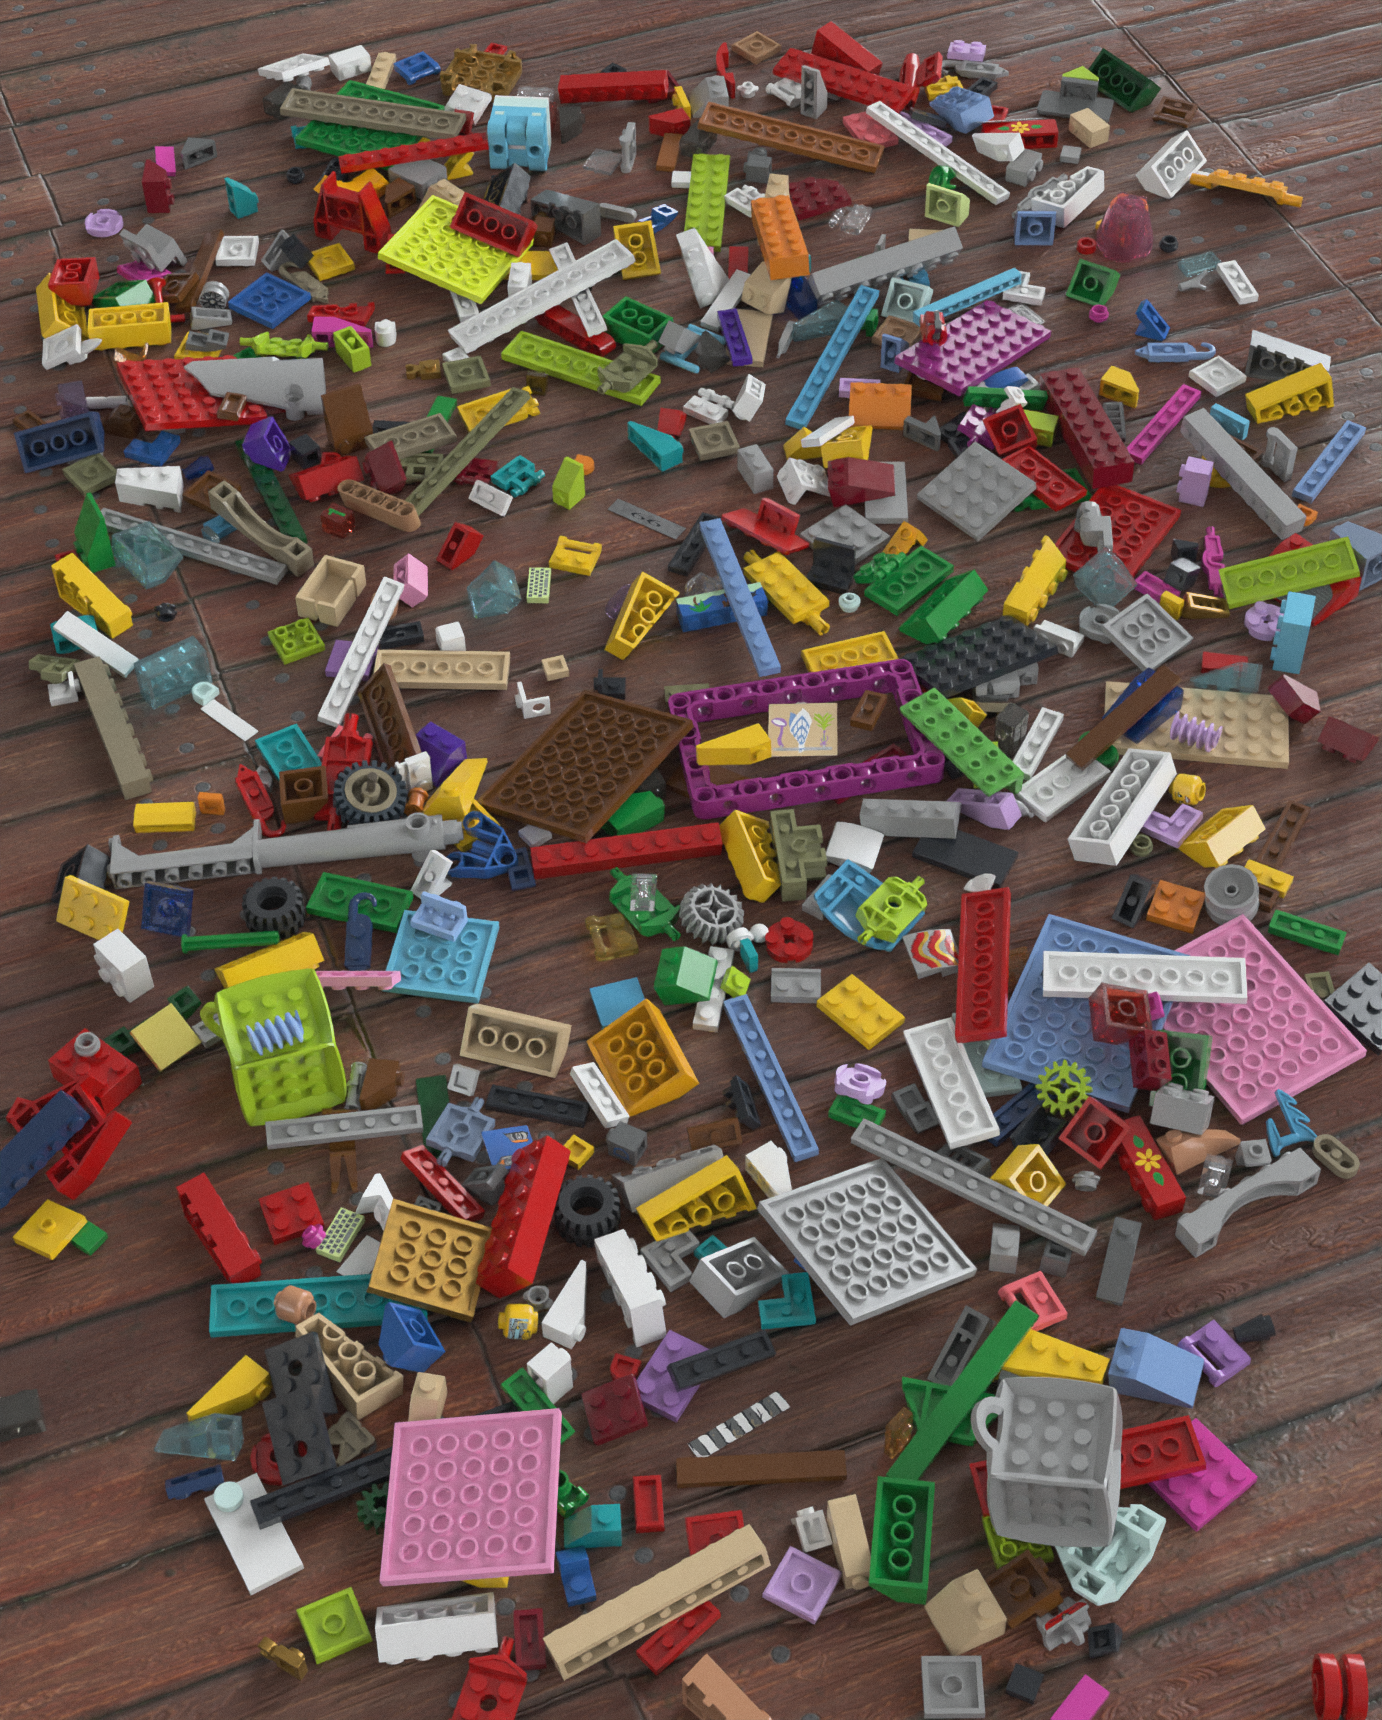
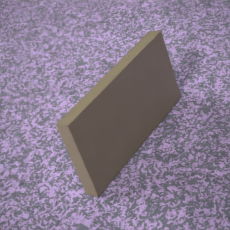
[365,413,457,460]

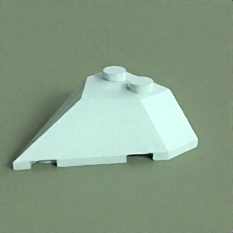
[1055,1504,1166,1606]

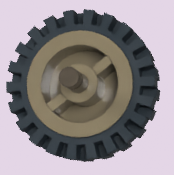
[333,760,407,825]

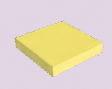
[130,1003,201,1073]

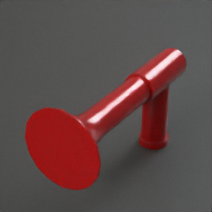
[147,277,185,323]

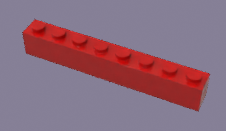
[530,822,722,880]

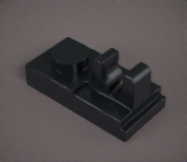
[722,1075,762,1130]

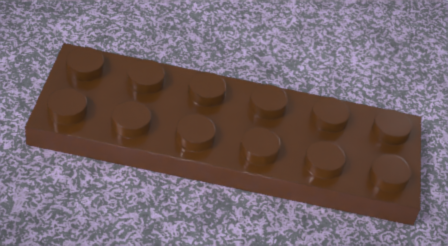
[358,663,422,775]

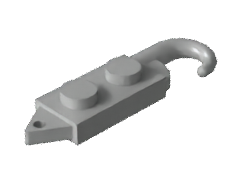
[941,60,1009,80]

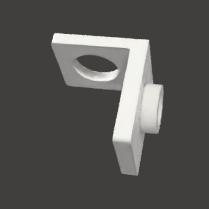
[515,682,551,719]

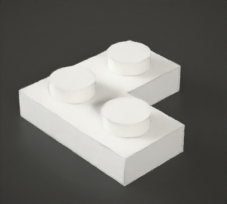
[1003,271,1045,306]

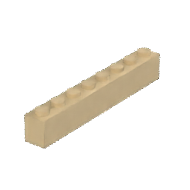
[543,1524,771,1681]

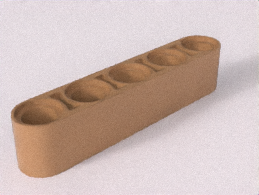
[338,479,421,532]

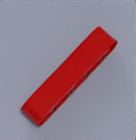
[534,305,616,357]

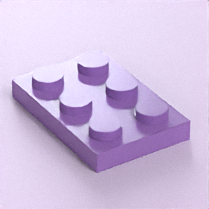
[636,1330,709,1423]

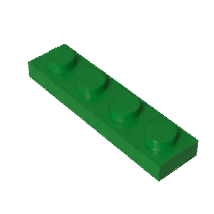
[963,386,1048,410]

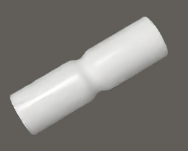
[85,396,128,409]

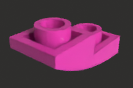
[155,146,176,176]

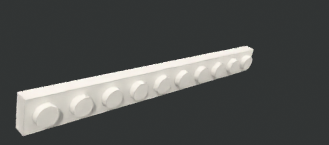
[866,101,1010,205]

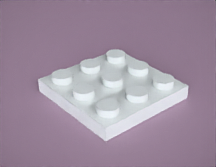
[258,53,330,82]

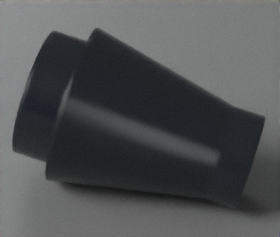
[1232,1314,1276,1344]

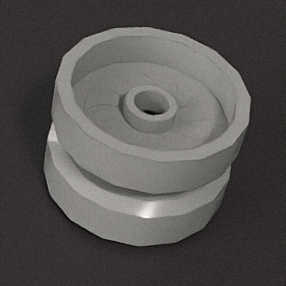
[1204,864,1259,925]

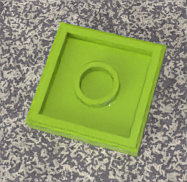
[296,1587,372,1665]

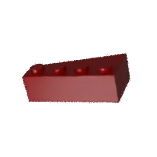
[811,21,883,76]
[176,1172,262,1284]

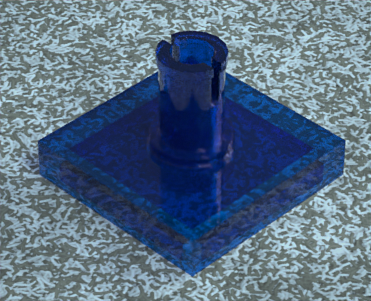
[141,881,194,937]

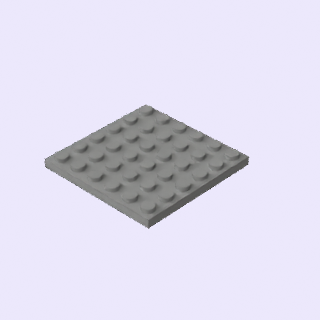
[757,1158,977,1326]

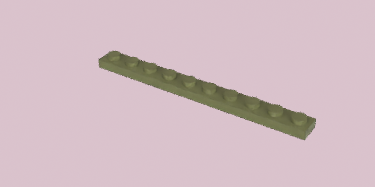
[388,387,530,531]

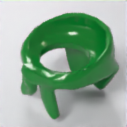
[929,165,956,189]

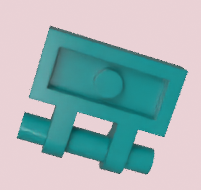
[491,455,545,498]

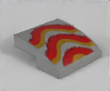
[902,929,959,979]

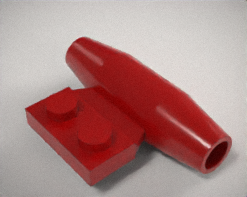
[899,51,943,110]

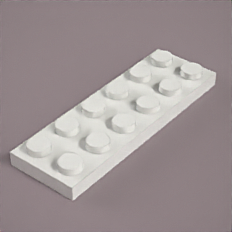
[903,1017,1000,1150]

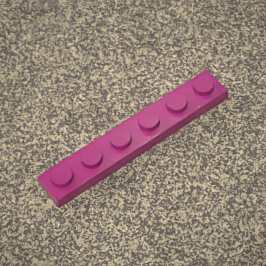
[1127,384,1201,465]

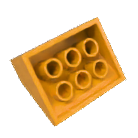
[586,999,699,1117]

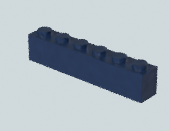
[0,1090,91,1210]

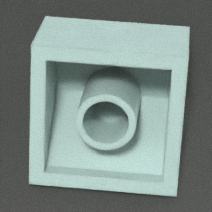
[881,277,933,323]

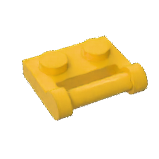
[549,536,602,576]

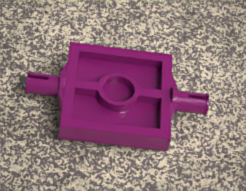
[957,404,997,450]

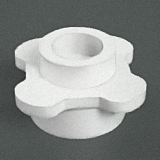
[737,82,759,98]

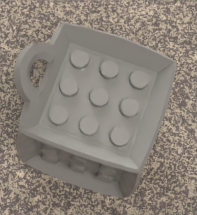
[971,1377,1123,1547]

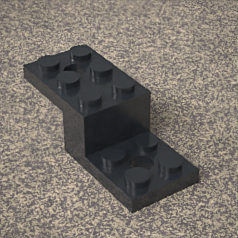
[262,1332,338,1485]

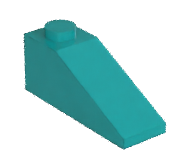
[627,421,684,472]

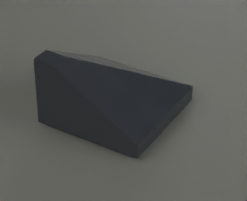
[1087,1622,1123,1658]

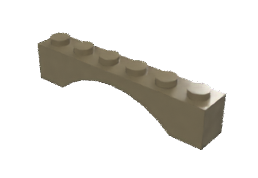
[208,480,314,577]

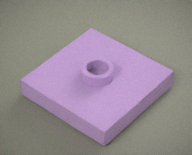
[763,1546,842,1625]

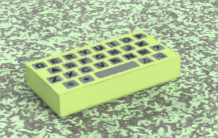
[527,568,551,603]
[316,1208,365,1262]

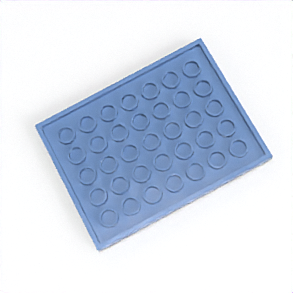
[982,914,1190,1113]

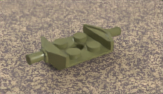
[597,340,658,395]

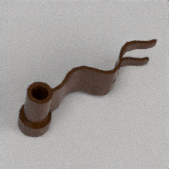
[322,1108,358,1194]

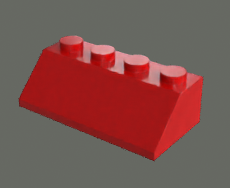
[450,192,538,257]

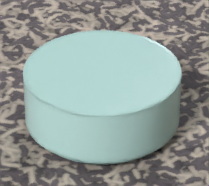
[214,1481,244,1512]

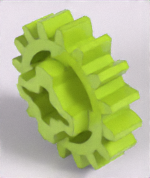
[1036,1060,1093,1117]

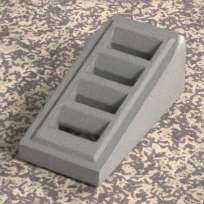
[190,307,232,330]

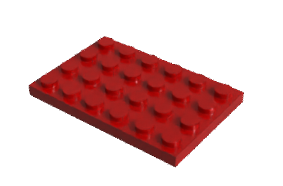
[1055,485,1181,592]

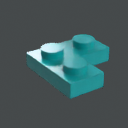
[758,1272,816,1330]

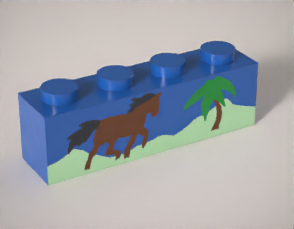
[676,582,767,632]

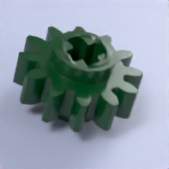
[356,1482,389,1535]

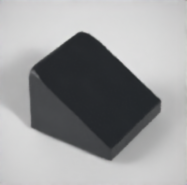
[1171,539,1199,562]

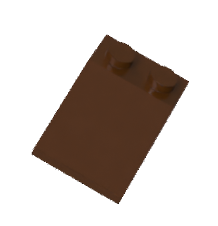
[321,383,373,456]

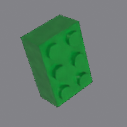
[602,296,673,354]

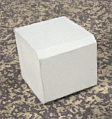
[435,622,466,651]

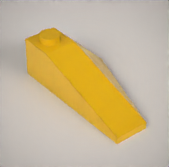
[422,758,488,820]

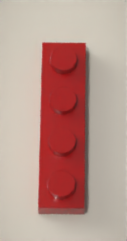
[400,1145,485,1222]

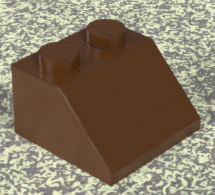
[279,766,328,824]

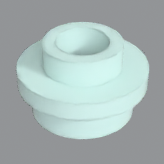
[839,593,860,613]

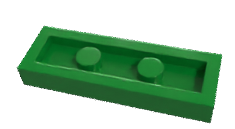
[1267,910,1347,956]
[500,1367,576,1446]

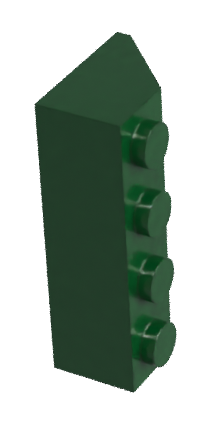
[1088,48,1161,113]

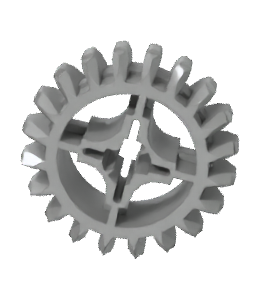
[679,883,744,945]

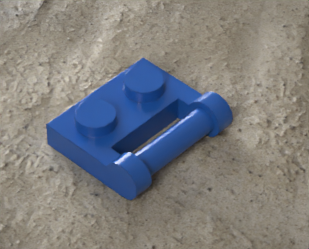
[393,51,441,85]

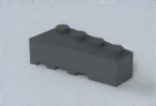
[1245,330,1331,381]

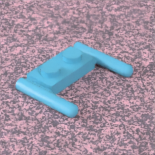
[660,324,726,373]

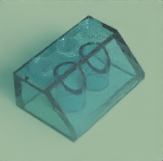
[112,521,183,590]

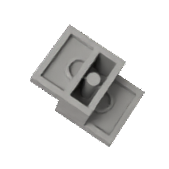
[119,224,188,272]

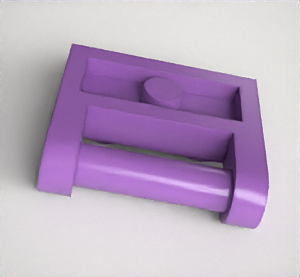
[1177,1320,1251,1387]

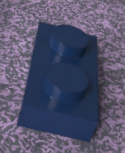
[165,1464,224,1500]

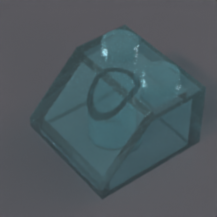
[1073,546,1137,606]
[467,560,522,619]

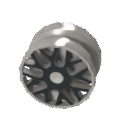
[199,281,229,309]

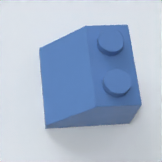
[1014,211,1056,245]

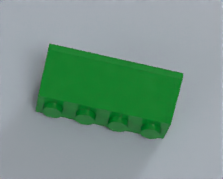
[898,569,988,645]
[868,1476,935,1605]

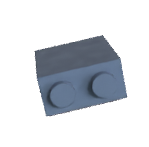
[1329,521,1382,591]

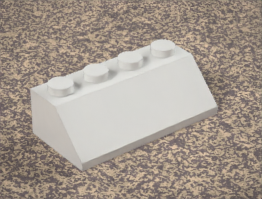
[1136,130,1207,199]
[375,1592,498,1665]

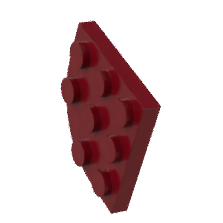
[789,177,852,221]

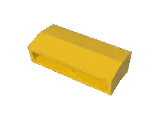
[133,802,196,833]

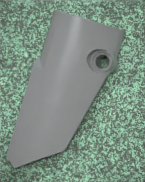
[184,357,326,421]

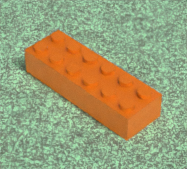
[751,195,809,280]

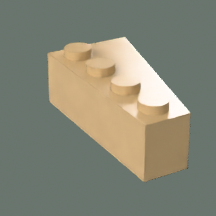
[295,1313,403,1420]

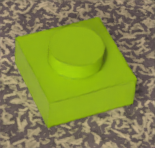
[720,966,751,998]

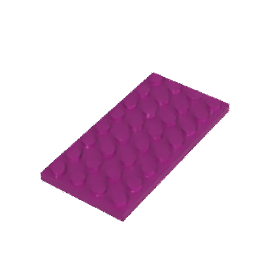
[894,300,1051,396]

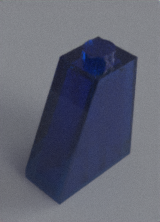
[786,276,817,322]

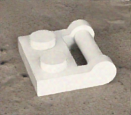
[766,78,801,108]

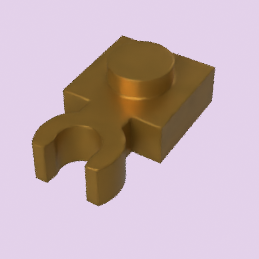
[405,359,441,380]
[258,1636,308,1680]

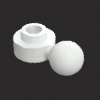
[726,924,769,952]

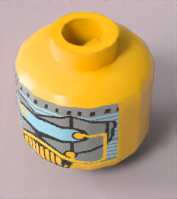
[498,1303,538,1340]

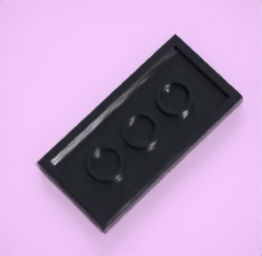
[912,830,1019,889]

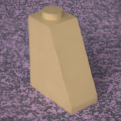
[826,1494,871,1590]

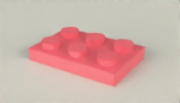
[843,111,899,148]

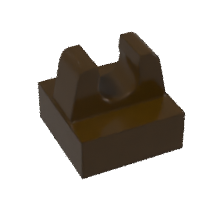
[526,371,548,396]

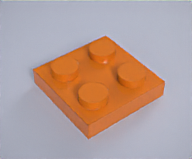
[1146,880,1205,934]

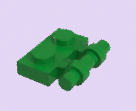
[853,552,906,583]

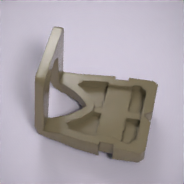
[328,1411,376,1467]

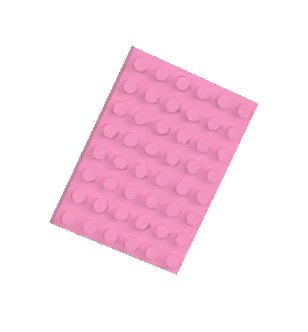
[1162,914,1367,1125]

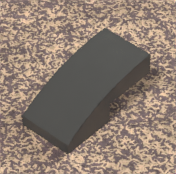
[185,329,229,352]
[891,1083,940,1134]

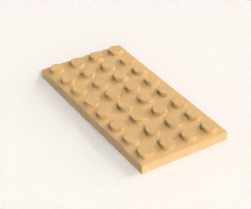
[1104,681,1289,769]

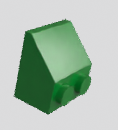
[1065,259,1120,306]
[653,946,718,1006]

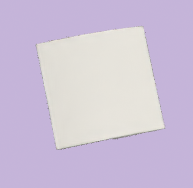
[826,822,884,874]

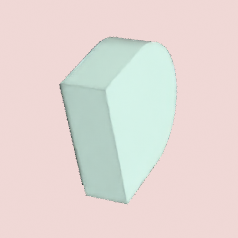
[192,682,220,706]

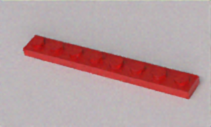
[338,132,489,174]

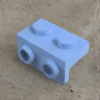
[410,891,468,942]

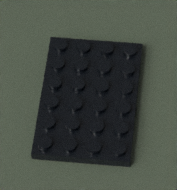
[899,615,1058,698]

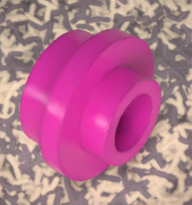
[1089,305,1109,323]
[302,1224,326,1249]

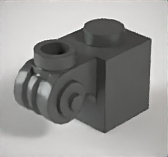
[743,147,772,184]

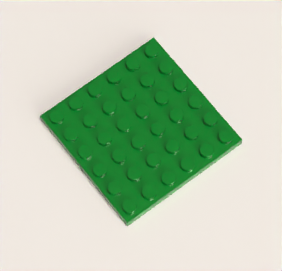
[295,80,445,171]

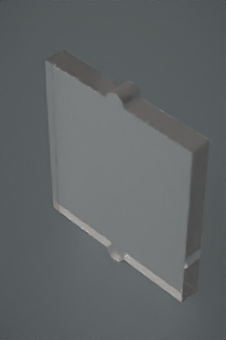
[583,148,622,176]

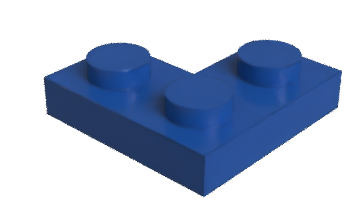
[124,431,181,467]

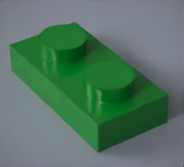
[828,1094,886,1128]

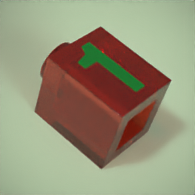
[320,502,356,539]

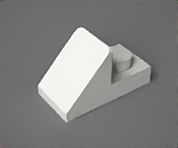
[410,850,453,899]
[355,1173,393,1231]

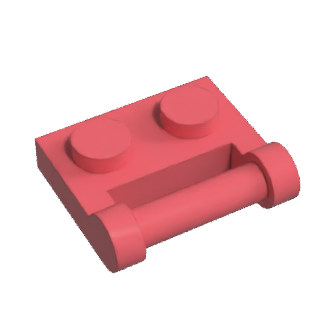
[998,1271,1068,1331]

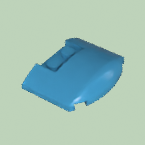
[813,859,925,952]

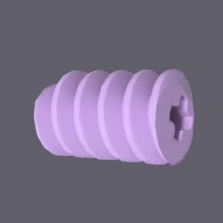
[1170,711,1223,752]

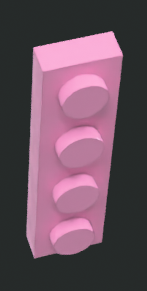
[315,971,401,990]

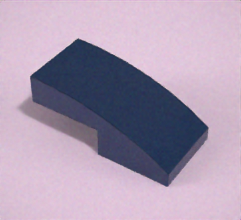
[503,847,536,891]

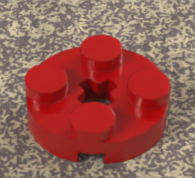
[765,917,813,963]

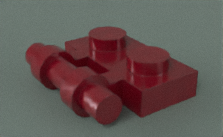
[451,458,499,485]

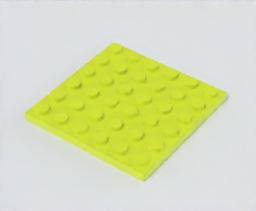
[378,195,534,304]

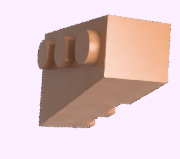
[682,1653,772,1720]

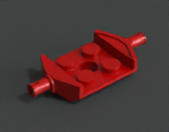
[449,1636,528,1720]

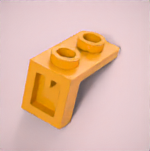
[882,521,928,555]

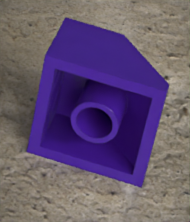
[242,416,291,472]
[416,721,467,787]

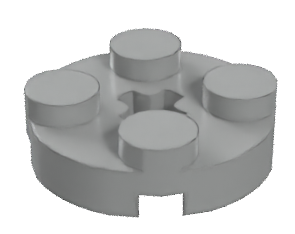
[1079,604,1120,644]

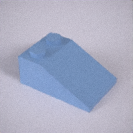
[1108,1328,1204,1409]

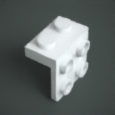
[777,458,830,505]

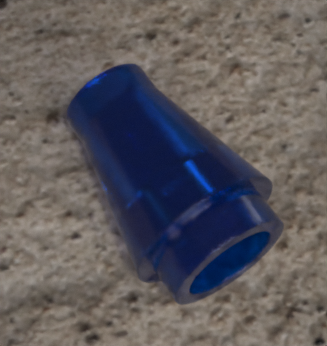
[182,455,215,481]

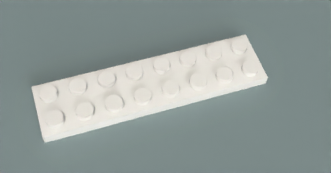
[1043,951,1247,1004]

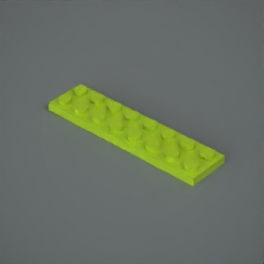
[684,153,730,252]
[501,331,661,406]

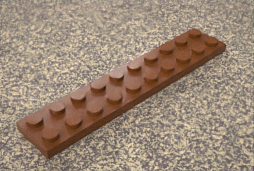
[698,101,885,173]

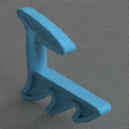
[1266,1089,1317,1157]

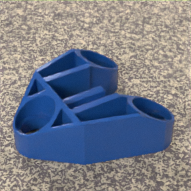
[446,811,519,879]

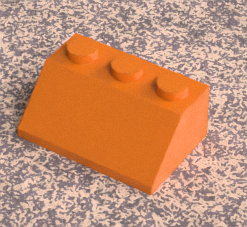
[849,382,912,430]

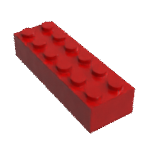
[475,1135,571,1299]

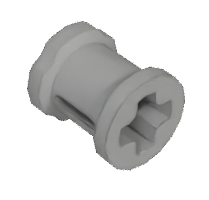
[295,75,312,91]

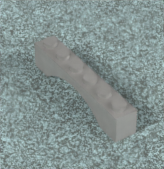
[1175,1148,1321,1258]

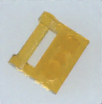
[584,912,639,962]

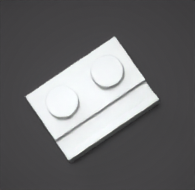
[395,751,433,794]

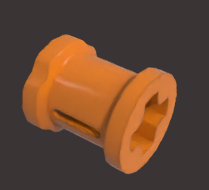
[404,787,429,816]

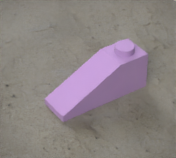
[946,788,1022,830]

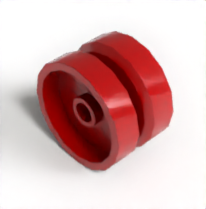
[1311,1653,1368,1720]

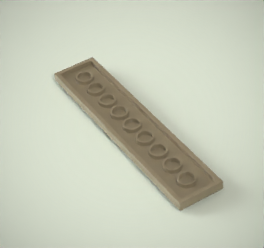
[280,88,466,139]

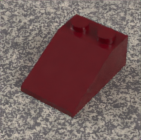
[828,457,896,507]

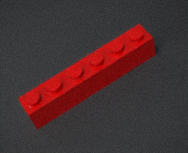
[558,70,669,104]

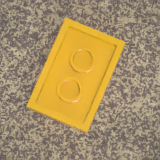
[56,875,129,940]
[817,974,905,1050]

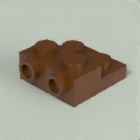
[984,1549,1064,1629]

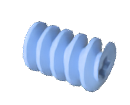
[246,1010,304,1056]

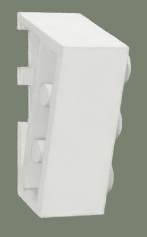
[115,466,184,513]

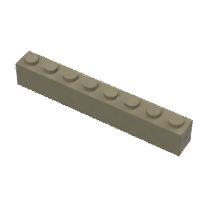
[74,656,154,800]

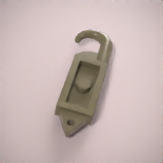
[279,262,329,303]

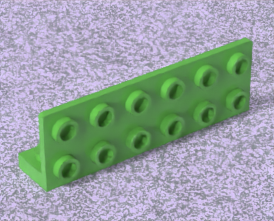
[900,688,1024,797]

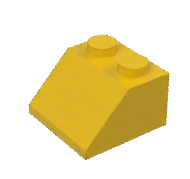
[990,1144,1066,1207]

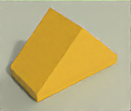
[783,427,822,460]

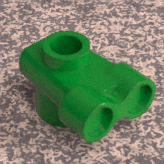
[557,1470,590,1519]

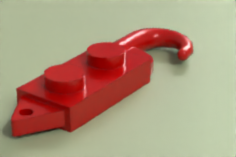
[235,764,286,838]

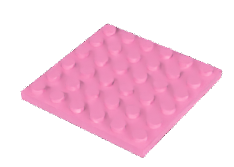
[380,1408,562,1587]

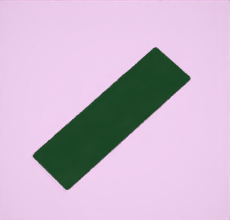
[416,1075,455,1159]

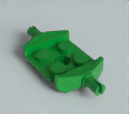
[609,867,681,941]

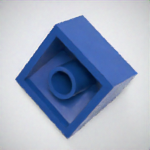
[379,1302,446,1373]

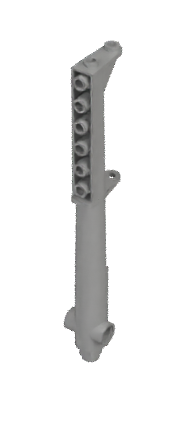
[107,813,464,889]

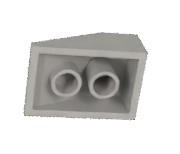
[689,1237,789,1318]

